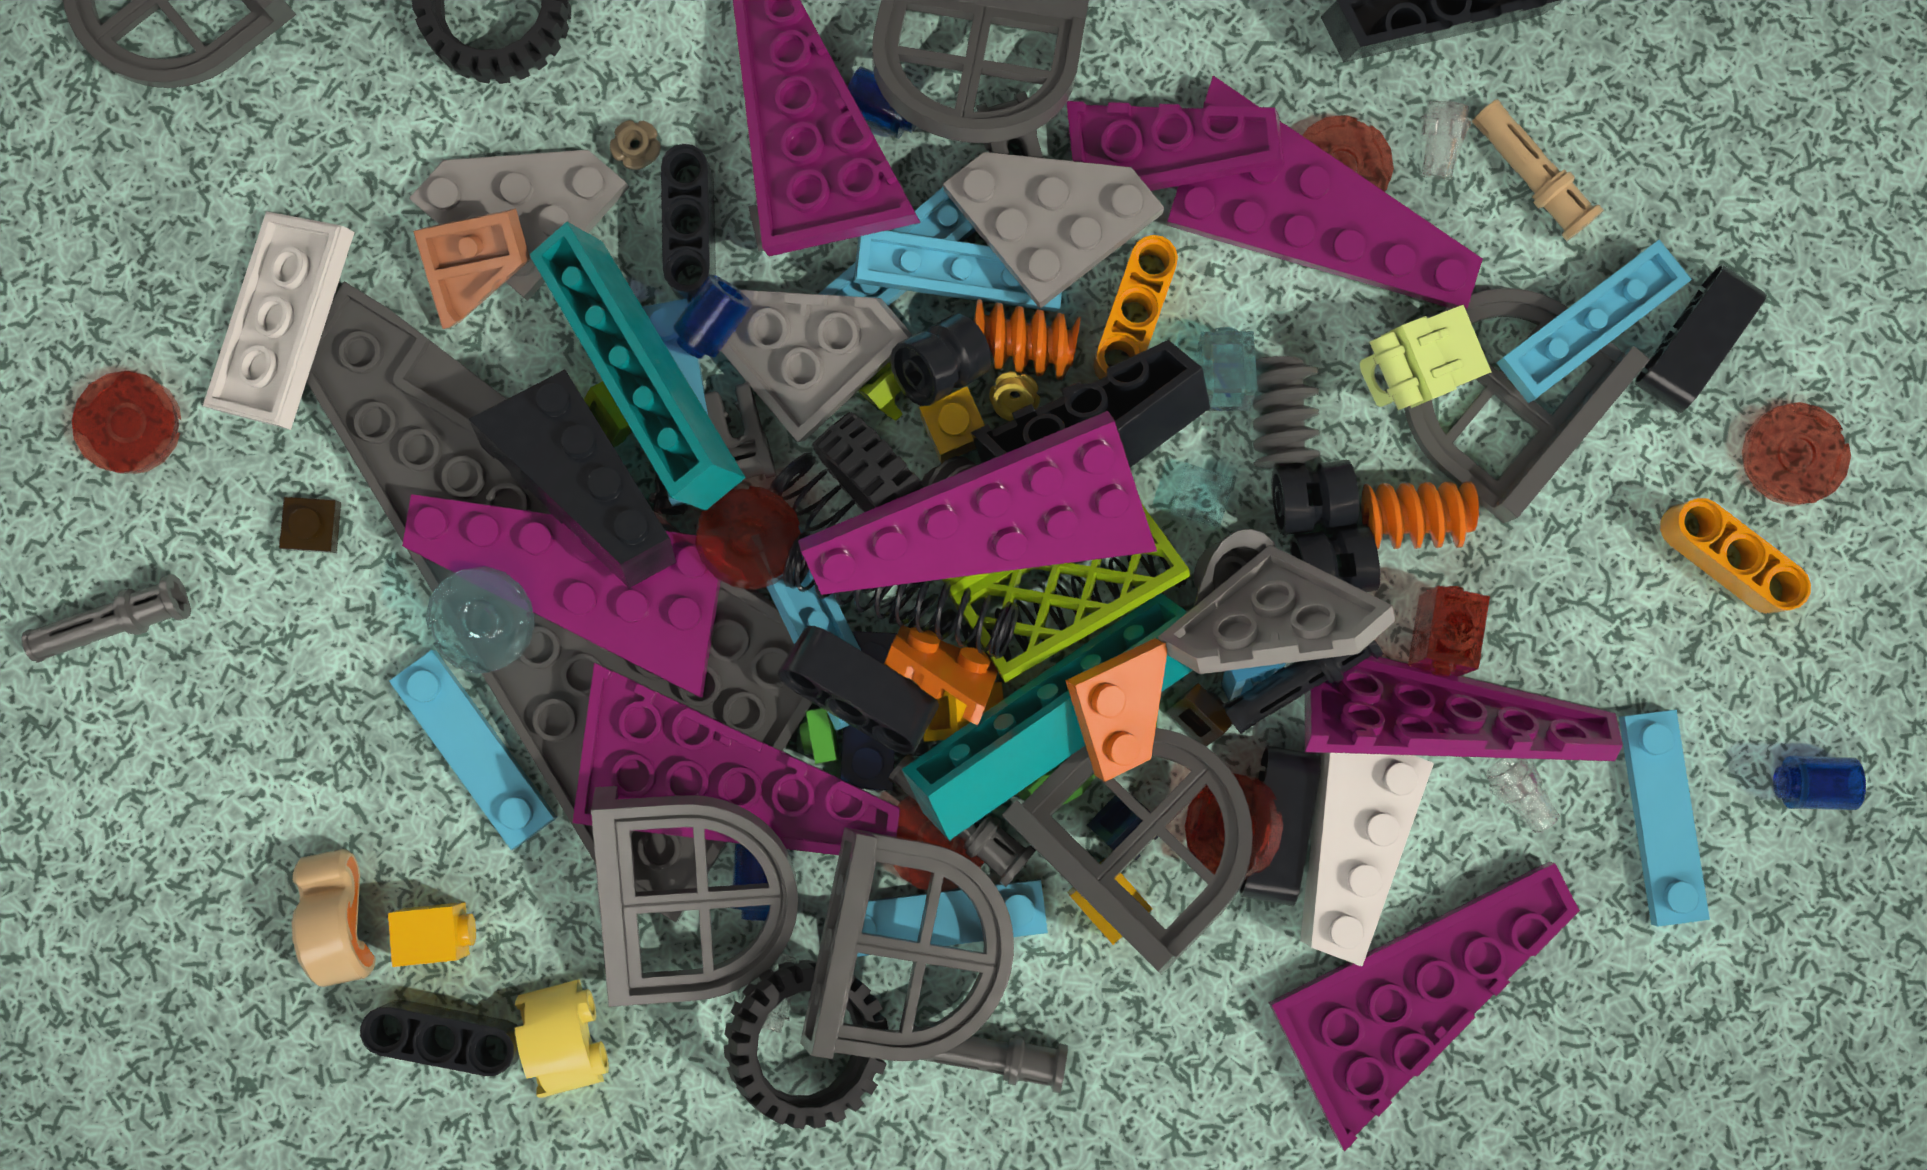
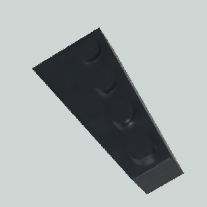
[1321,0,1563,63]
[971,340,1210,468]
[469,369,676,588]

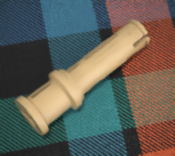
[1471,99,1604,241]

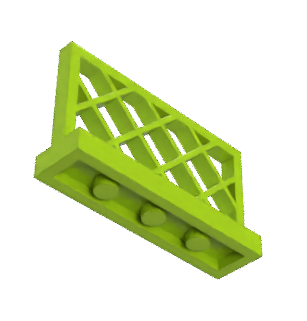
[942,504,1190,683]

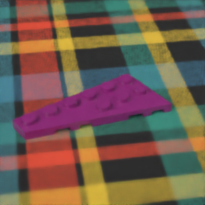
[733,0,921,256]
[1167,76,1483,310]
[798,411,1157,595]
[402,494,727,697]
[1305,656,1623,761]
[1268,861,1580,1152]

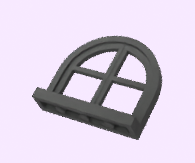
[63,0,296,88]
[872,0,1089,143]
[1404,288,1650,523]
[1002,728,1253,975]
[591,786,798,1007]
[800,827,1014,1061]

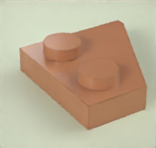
[413,208,531,329]

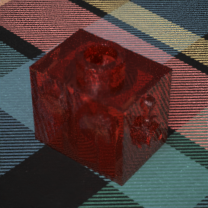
[1408,585,1490,677]

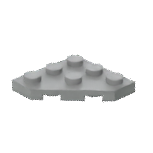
[409,150,629,301]
[943,152,1164,309]
[699,290,913,442]
[1158,545,1395,674]

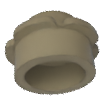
[610,120,661,170]

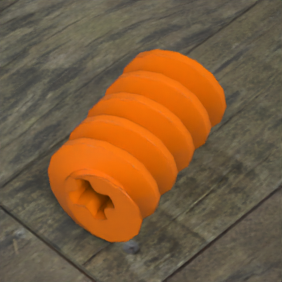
[974,299,1081,380]
[1361,481,1479,550]

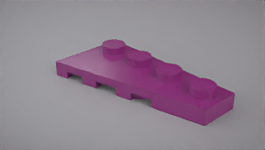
[1066,101,1284,191]

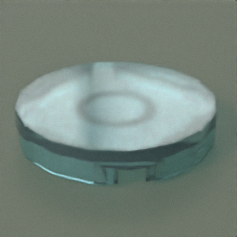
[426,566,535,674]

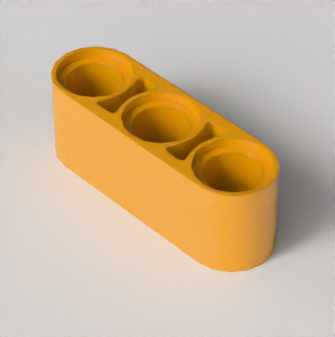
[1093,235,1178,379]
[1660,498,1811,613]

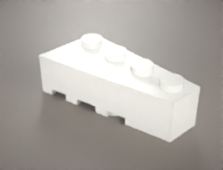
[1300,753,1434,966]

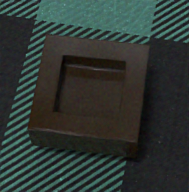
[279,497,341,554]
[1167,683,1233,746]

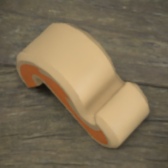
[292,849,376,987]

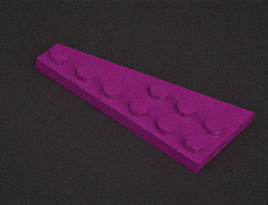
[572,663,900,856]

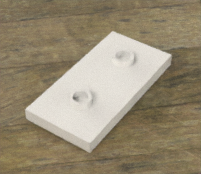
[203,211,355,430]

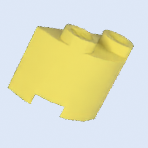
[515,979,609,1098]

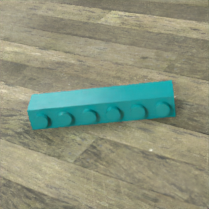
[529,222,746,510]
[902,593,1193,841]

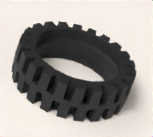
[412,0,571,84]
[812,412,924,513]
[724,960,889,1129]

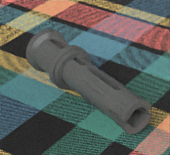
[21,574,191,663]
[888,754,1036,887]
[913,1024,1068,1093]

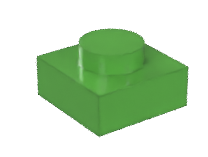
[800,708,841,764]

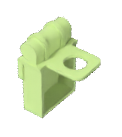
[1360,305,1491,411]

